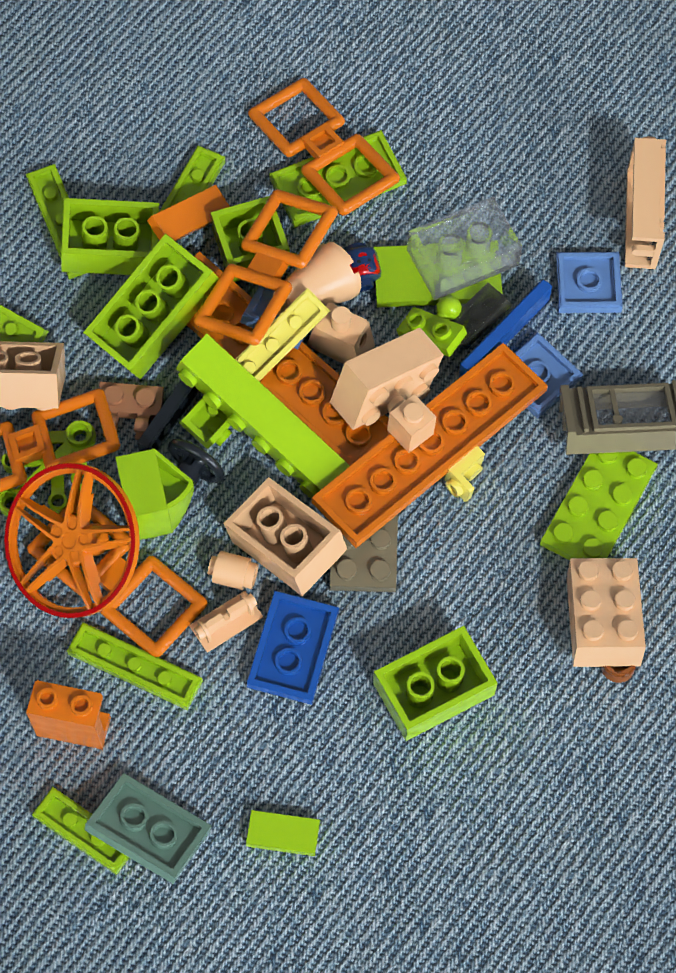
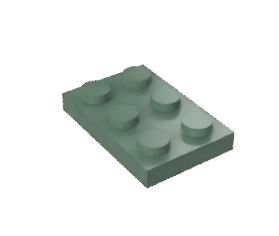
[85,773,212,884]

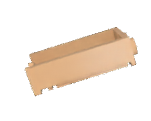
[625,136,666,269]

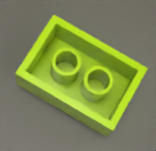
[61,198,159,275]
[373,626,498,741]

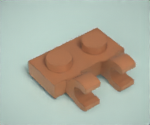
[96,382,165,440]

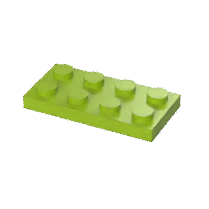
[540,452,658,560]

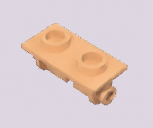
[189,591,264,653]

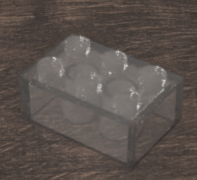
[407,196,522,300]

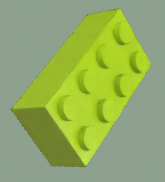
[83,233,219,380]

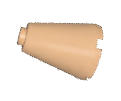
[273,242,361,315]

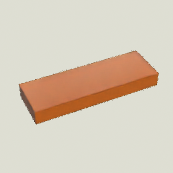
[147,185,230,241]

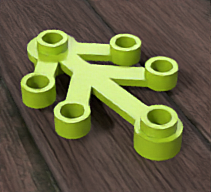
[0,420,97,516]

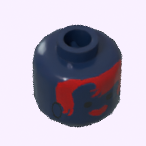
[343,243,381,292]

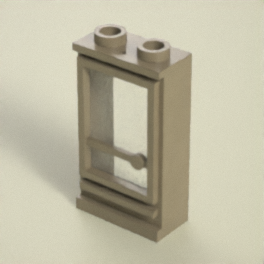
[558,380,676,455]

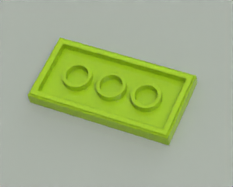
[269,130,407,228]
[373,241,503,308]

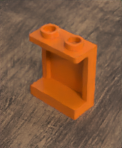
[26,680,111,750]

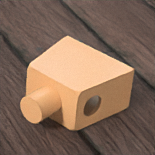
[307,303,375,364]

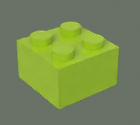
[211,196,290,282]

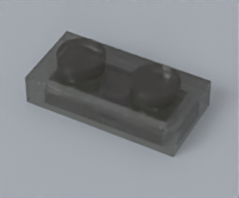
[450,283,512,349]

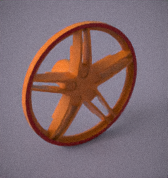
[4,463,140,618]

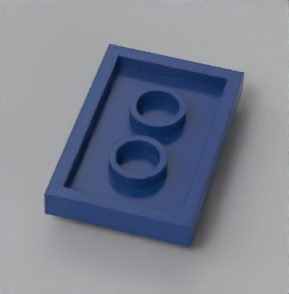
[247,591,339,705]

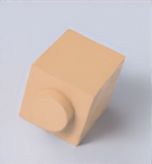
[387,394,436,453]

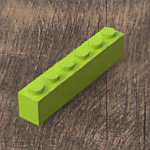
[176,333,350,499]

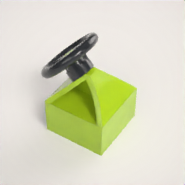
[115,439,225,540]

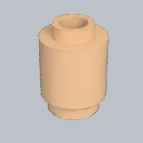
[207,551,259,591]

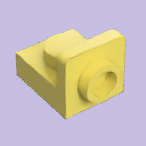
[444,446,485,502]

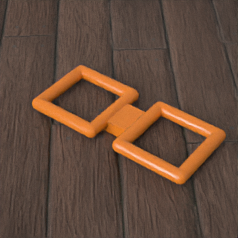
[248,78,400,216]
[194,189,338,346]
[0,388,121,492]
[27,501,208,657]

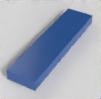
[459,280,552,378]

